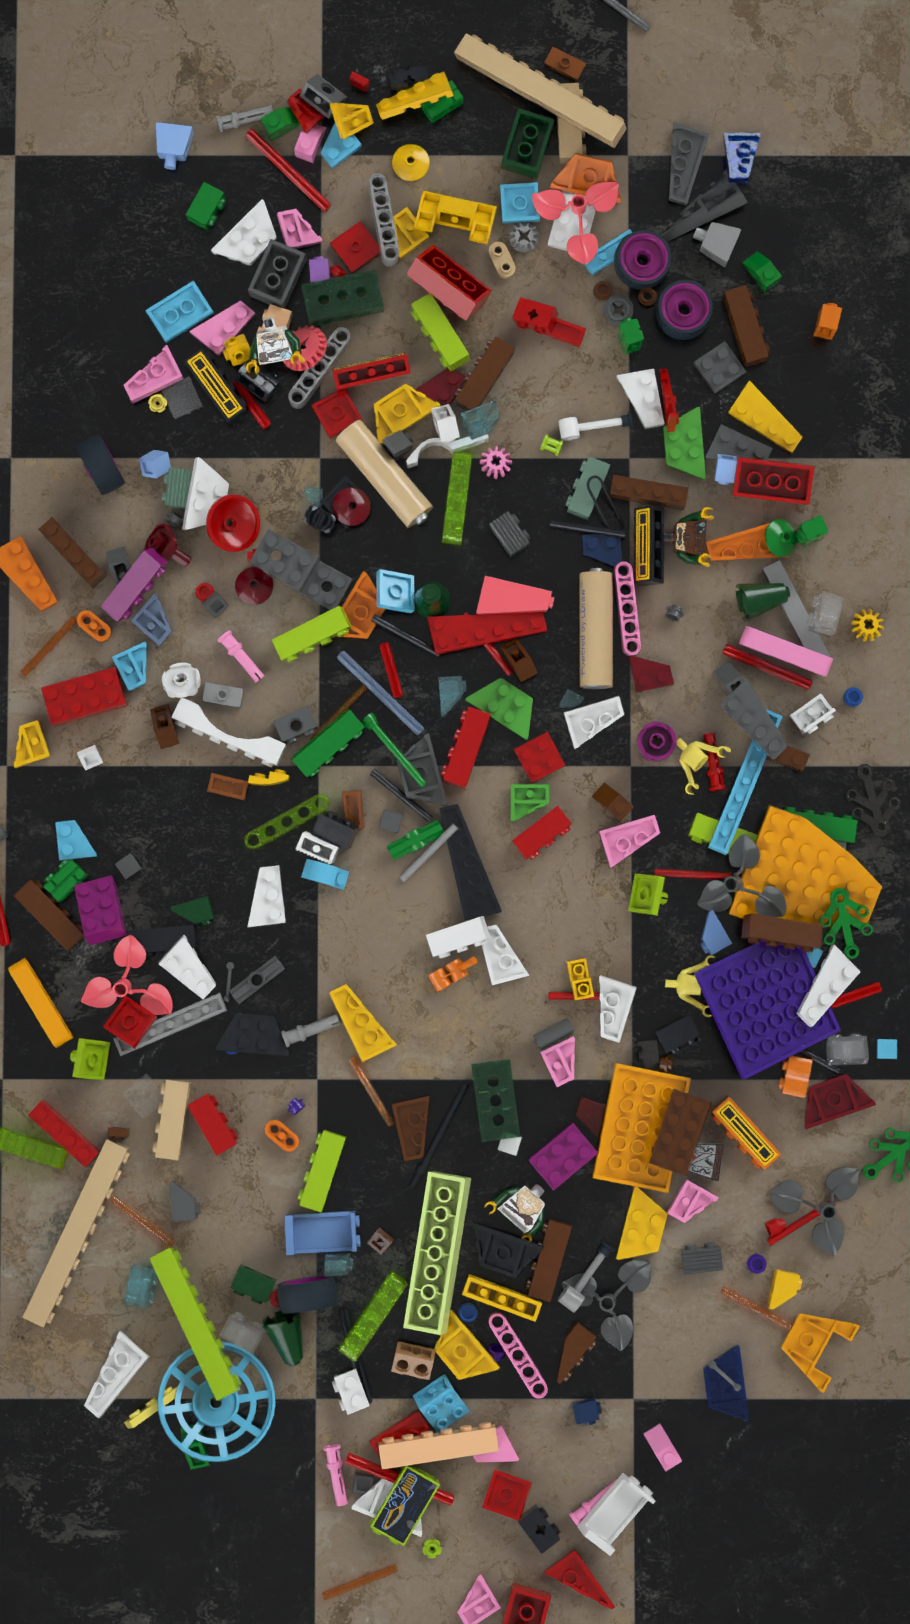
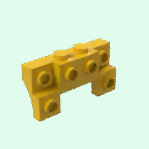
[414,191,497,244]

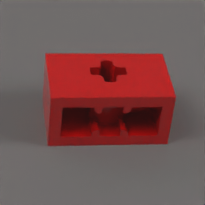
[512,297,558,335]

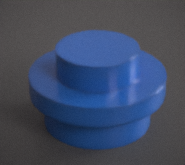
[843,687,863,707]
[458,1302,478,1322]

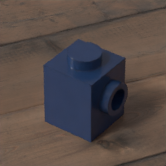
[572,1397,602,1426]

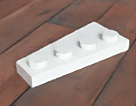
[796,945,860,1027]

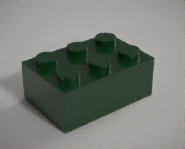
[501,108,554,180]

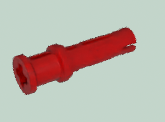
[703,733,727,792]

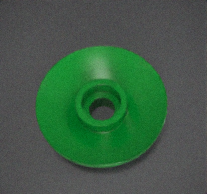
[765,519,796,557]

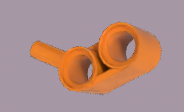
[428,957,477,992]

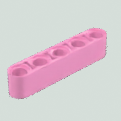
[613,562,641,656]
[739,626,834,677]
[489,1311,548,1398]

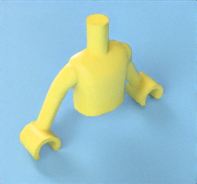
[676,738,731,795]
[665,955,715,1017]

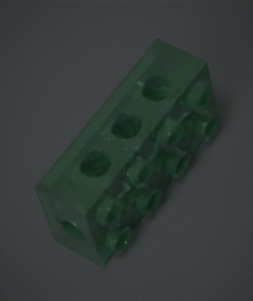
[301,269,384,327]
[471,1059,520,1142]

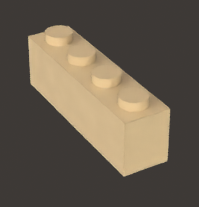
[557,83,586,164]
[153,1079,191,1160]

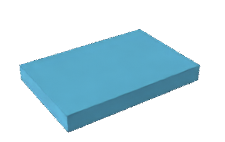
[145,281,214,343]

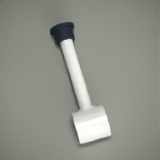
[558,412,632,441]

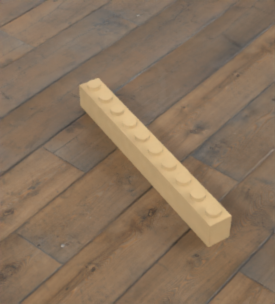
[454,33,626,148]
[22,1138,130,1328]

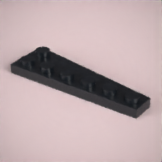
[439,804,502,921]

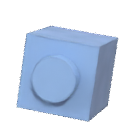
[714,454,737,485]

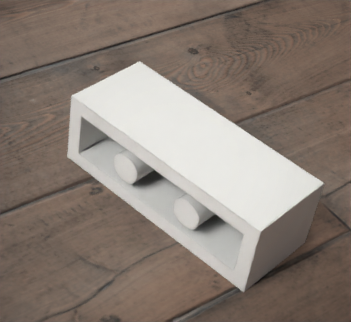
[426,916,491,959]

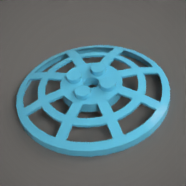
[158,1342,275,1462]

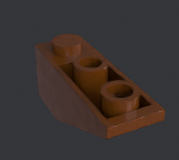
[556,1321,596,1384]

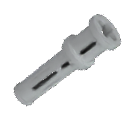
[216,105,273,133]
[281,1014,340,1047]

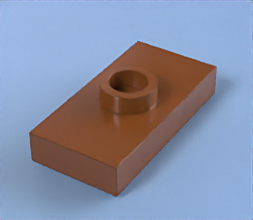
[544,47,586,82]
[207,773,249,801]
[342,790,365,829]

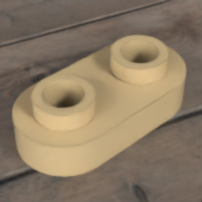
[489,242,515,279]

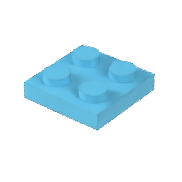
[500,182,540,224]
[376,569,415,613]

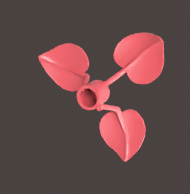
[532,182,619,264]
[81,935,173,1015]

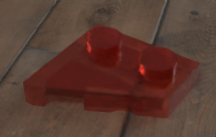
[575,1097,606,1140]

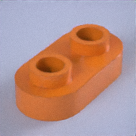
[77,610,112,642]
[265,1119,300,1152]

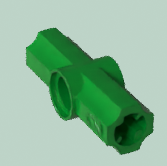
[386,820,444,861]

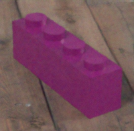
[101,548,168,622]

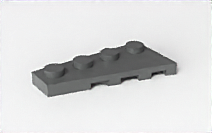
[669,122,709,206]
[719,678,788,760]

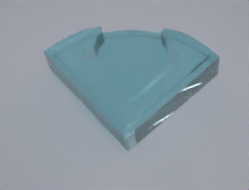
[304,488,323,508]
[559,689,584,708]

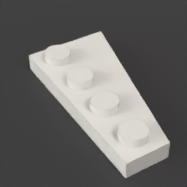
[84,1331,150,1418]

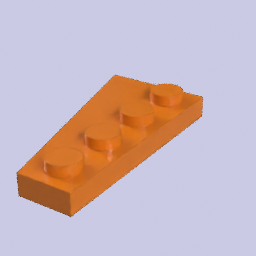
[705,523,789,561]
[0,536,59,612]

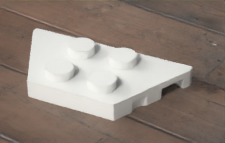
[211,199,277,266]
[182,457,229,530]
[351,1478,422,1537]

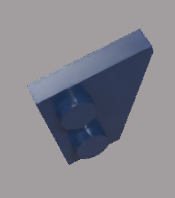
[582,534,623,570]

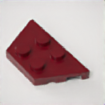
[804,1074,876,1129]

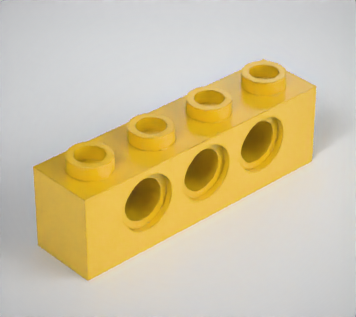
[462,1274,542,1322]

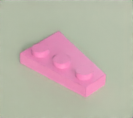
[190,301,256,357]
[124,345,184,403]
[599,815,660,868]

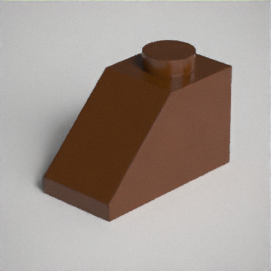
[500,638,538,682]
[150,704,179,749]
[592,783,634,822]

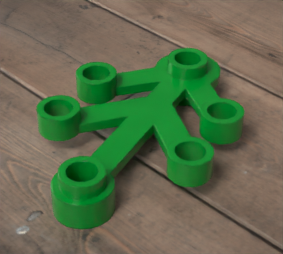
[819,888,873,959]
[862,1127,910,1183]

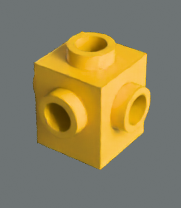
[222,333,250,366]

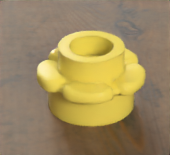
[148,394,167,413]

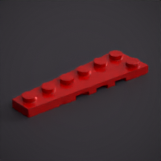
[427,612,547,655]

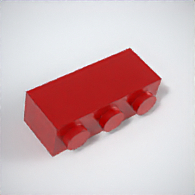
[512,806,572,860]
[187,1093,239,1156]

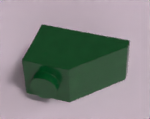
[170,896,215,927]

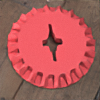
[283,325,327,371]

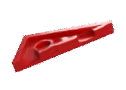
[659,369,679,432]
[544,1549,615,1609]

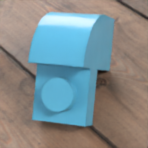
[301,859,349,890]

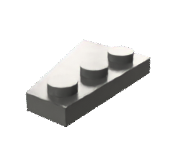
[704,424,773,460]

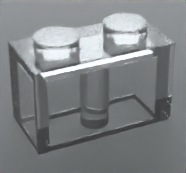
[807,591,844,638]
[826,1034,869,1066]
[219,1312,265,1354]

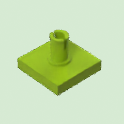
[628,873,668,916]
[70,1038,111,1080]

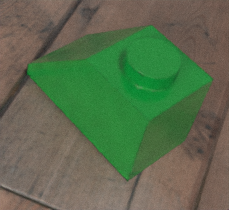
[261,107,301,141]
[742,251,782,293]
[181,1425,210,1469]

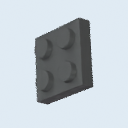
[693,341,746,394]

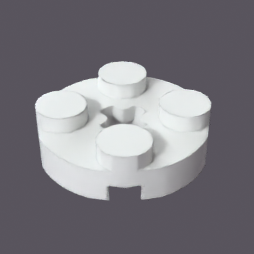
[162,662,201,698]

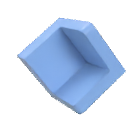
[139,450,171,479]

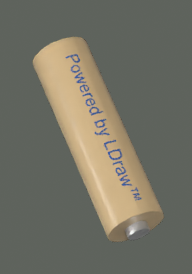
[336,420,433,528]
[579,568,613,689]

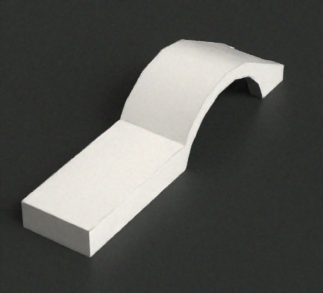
[406,431,489,469]

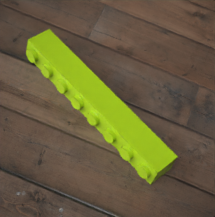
[149,1248,241,1401]

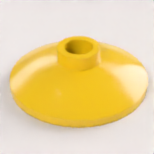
[392,144,430,182]

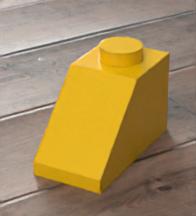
[767,1268,802,1310]

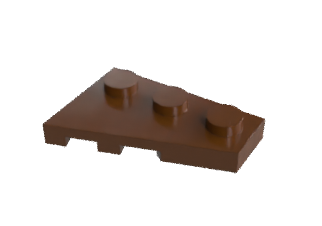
[392,1096,429,1161]

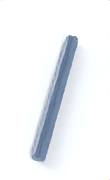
[337,651,424,735]

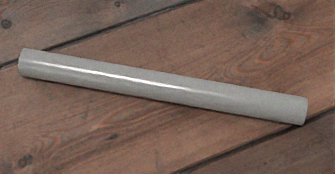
[399,823,458,882]

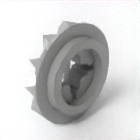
[509,222,539,252]

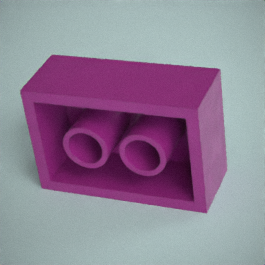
[74,875,127,945]
[528,1122,598,1191]

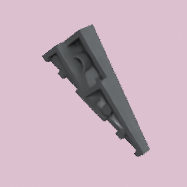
[661,170,748,242]

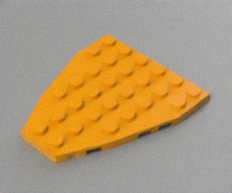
[728,805,882,927]

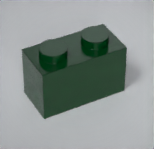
[230,1264,277,1304]

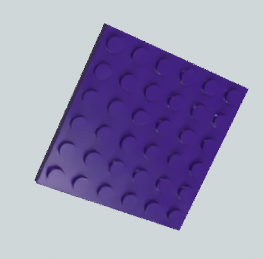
[694,941,841,1080]

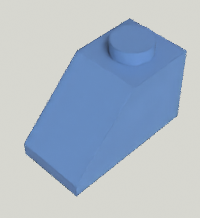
[700,910,732,955]

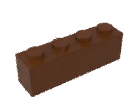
[722,285,770,367]
[454,337,515,416]
[610,475,689,510]
[38,517,106,589]
[14,880,84,951]
[741,913,823,953]
[525,1219,572,1302]

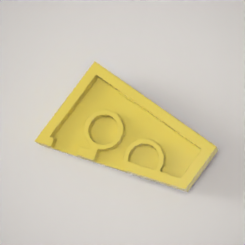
[124,1386,178,1429]

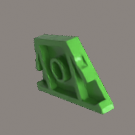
[663,407,706,480]
[465,678,533,741]

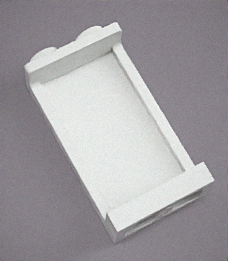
[577,1473,656,1556]

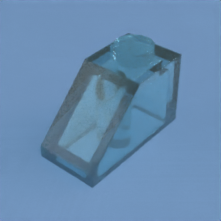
[460,401,500,440]
[439,676,466,718]
[324,1252,353,1276]

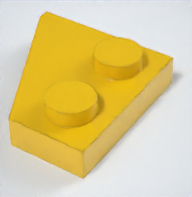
[330,103,374,139]
[393,207,429,260]
[14,720,51,768]

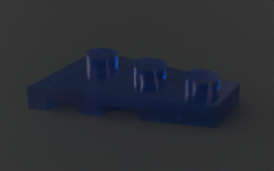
[723,133,761,183]

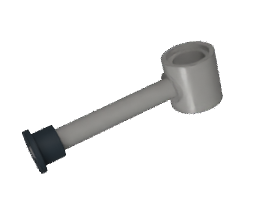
[558,1241,615,1313]

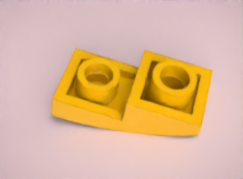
[248,769,290,786]
[566,958,594,1000]

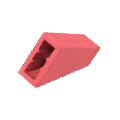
[476,576,555,615]

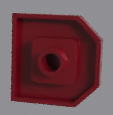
[144,523,191,567]

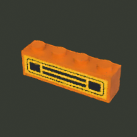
[710,1096,782,1170]

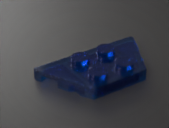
[703,1345,750,1421]

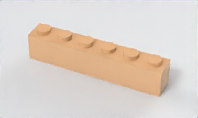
[379,1422,499,1469]

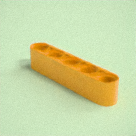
[8,958,73,1048]

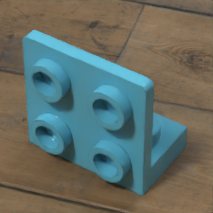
[413,1374,469,1433]

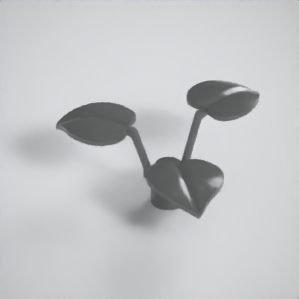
[697,834,787,918]
[770,1167,859,1256]
[562,1260,651,1351]

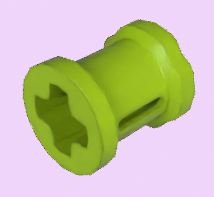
[540,434,564,457]

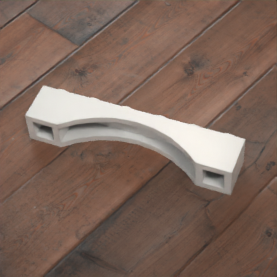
[171,697,287,768]

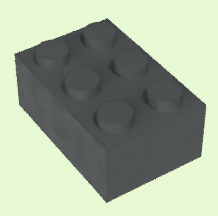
[248,239,307,309]

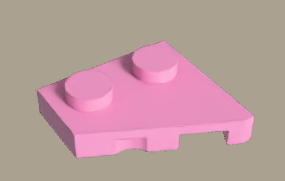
[277,209,322,249]
[473,1425,519,1462]
[457,1574,501,1624]

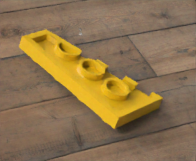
[376,71,454,120]
[728,380,802,454]
[329,984,397,1062]

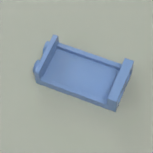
[285,1211,361,1255]

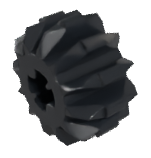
[303,505,337,534]

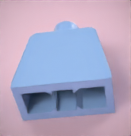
[156,122,194,170]

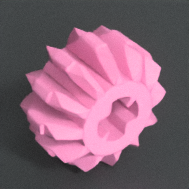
[480,446,512,479]

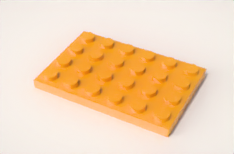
[592,1063,691,1193]

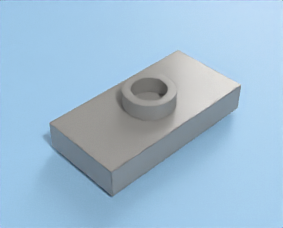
[202,682,244,708]

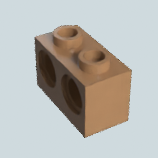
[391,1341,436,1380]

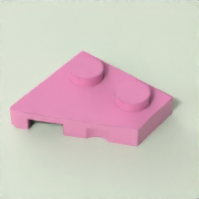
[540,1036,575,1087]
[666,1179,718,1223]

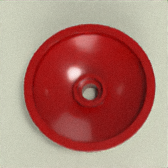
[206,494,260,552]

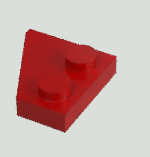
[287,88,326,132]

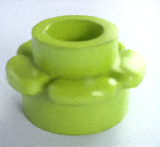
[423,1539,442,1559]

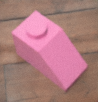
[294,125,326,163]
[643,1423,682,1471]

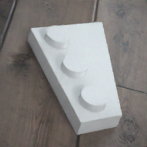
[563,696,624,749]
[247,865,286,927]
[482,925,529,985]
[159,935,216,999]
[599,975,637,1043]

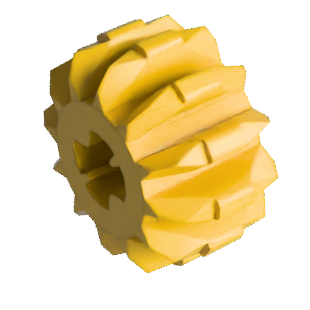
[851,609,884,642]

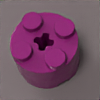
[636,722,676,762]

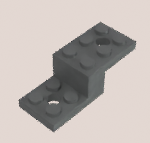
[250,529,353,610]

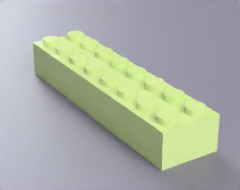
[403,1171,471,1335]

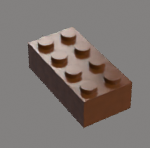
[649,1089,712,1176]

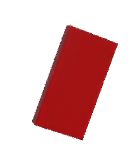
[544,318,586,348]

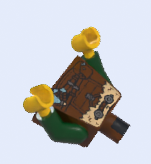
[664,507,714,567]

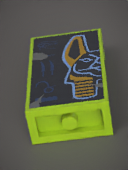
[370,1465,440,1546]

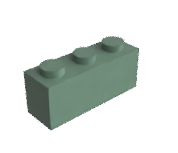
[565,456,610,520]

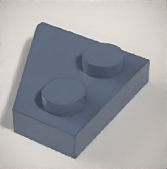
[131,593,172,646]

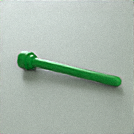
[361,713,427,787]

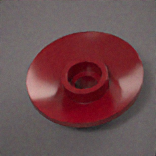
[332,488,370,526]
[235,567,273,605]

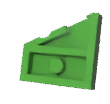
[511,784,549,822]

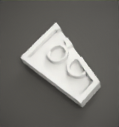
[616,369,664,429]

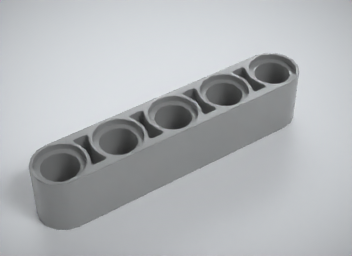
[369,173,399,267]
[288,327,351,409]

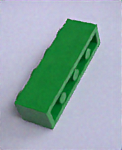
[290,708,365,777]
[784,807,857,844]

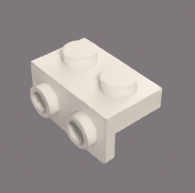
[789,693,836,735]
[332,1368,370,1415]

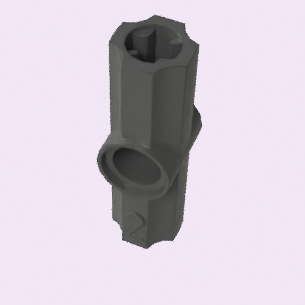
[229,956,285,1004]

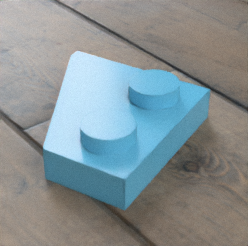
[321,123,362,170]
[112,642,147,692]
[55,820,97,861]

